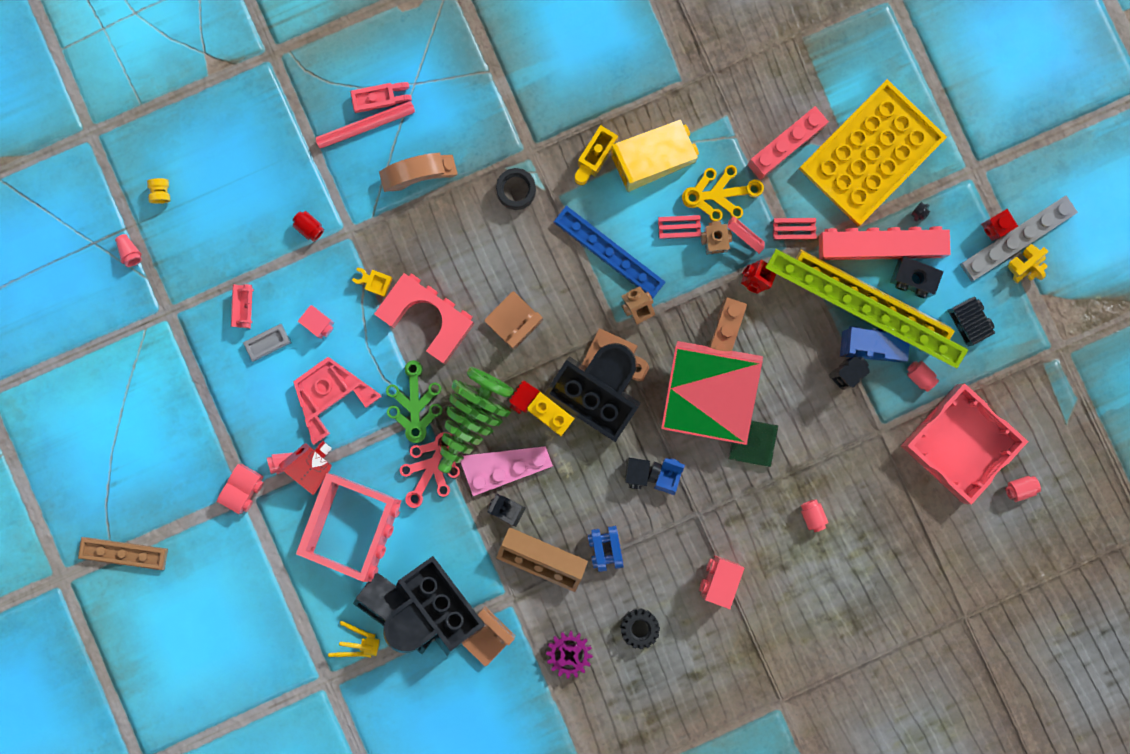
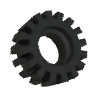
[620,608,660,650]

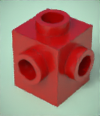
[741,259,776,294]

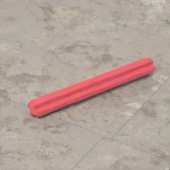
[315,101,415,149]

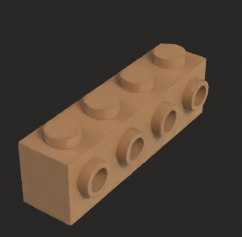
[496,527,588,592]

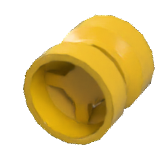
[147,178,171,204]

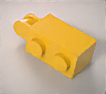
[575,125,618,186]

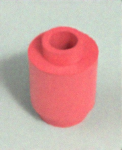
[907,361,939,392]
[1006,476,1041,502]
[801,499,829,532]

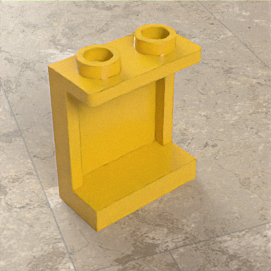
[528,392,575,436]

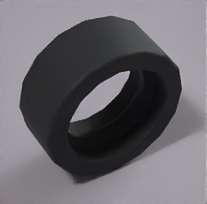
[496,168,536,210]

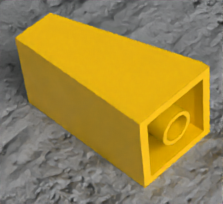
[611,120,699,192]

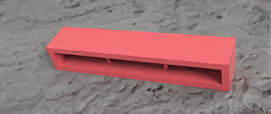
[818,226,951,260]

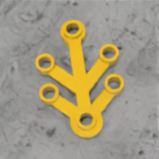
[682,165,764,222]

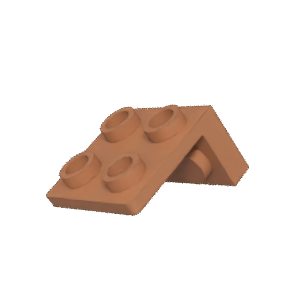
[485,291,543,350]
[462,606,516,666]

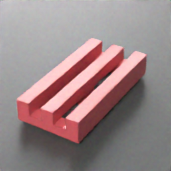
[658,215,701,239]
[727,217,765,254]
[773,218,817,240]

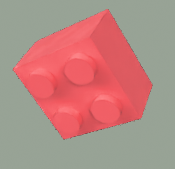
[699,555,745,609]

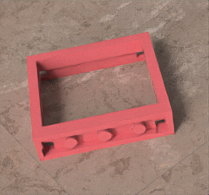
[296,473,402,582]

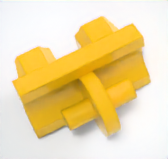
[1008,244,1048,283]

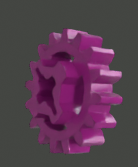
[546,630,593,679]

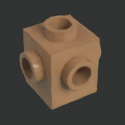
[701,221,732,255]
[621,286,655,324]

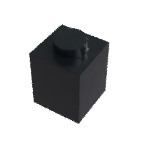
[625,457,651,490]

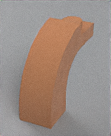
[379,153,458,192]

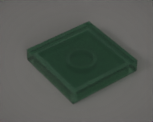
[728,420,778,467]

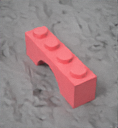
[747,106,829,181]

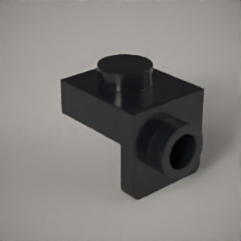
[488,494,526,527]

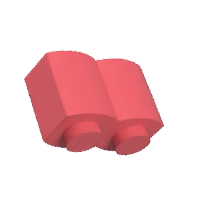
[216,464,264,514]

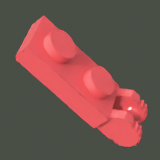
[350,82,412,113]

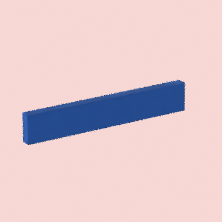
[553,206,666,299]

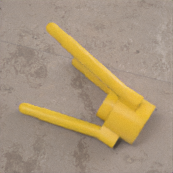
[328,621,380,658]

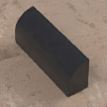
[353,573,434,654]

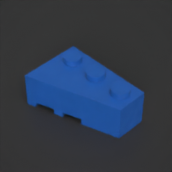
[840,326,910,363]

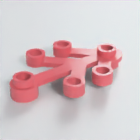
[400,432,460,508]

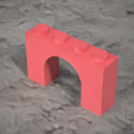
[374,273,474,364]

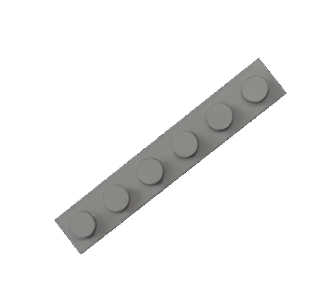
[960,196,1078,282]

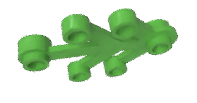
[386,360,443,443]

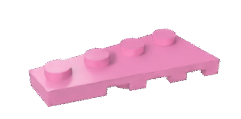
[461,446,553,496]

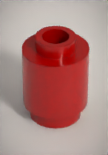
[292,211,325,242]

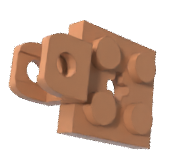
[582,328,649,382]

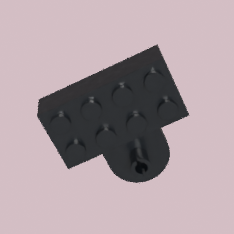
[544,343,641,442]
[383,556,485,656]

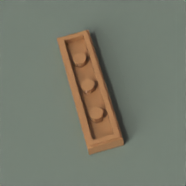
[78,537,168,570]

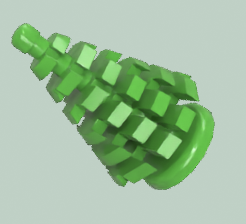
[438,367,515,473]

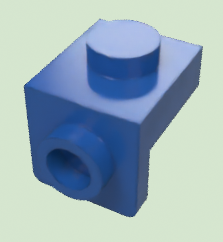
[654,458,685,495]

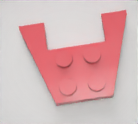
[293,357,382,445]

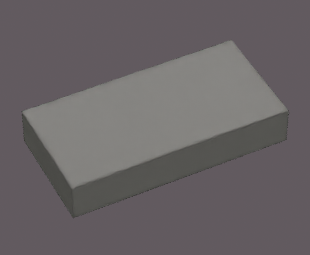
[243,324,291,362]

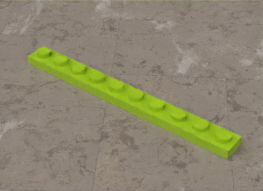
[765,249,968,368]

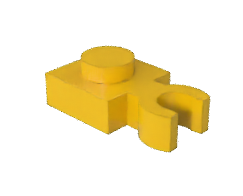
[352,268,393,297]

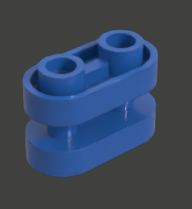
[588,525,624,572]

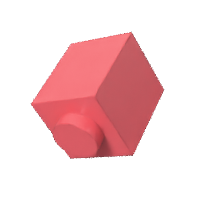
[298,305,335,339]

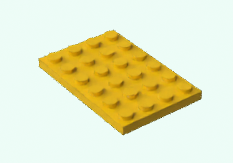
[799,79,947,227]

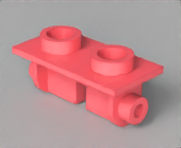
[231,284,254,329]

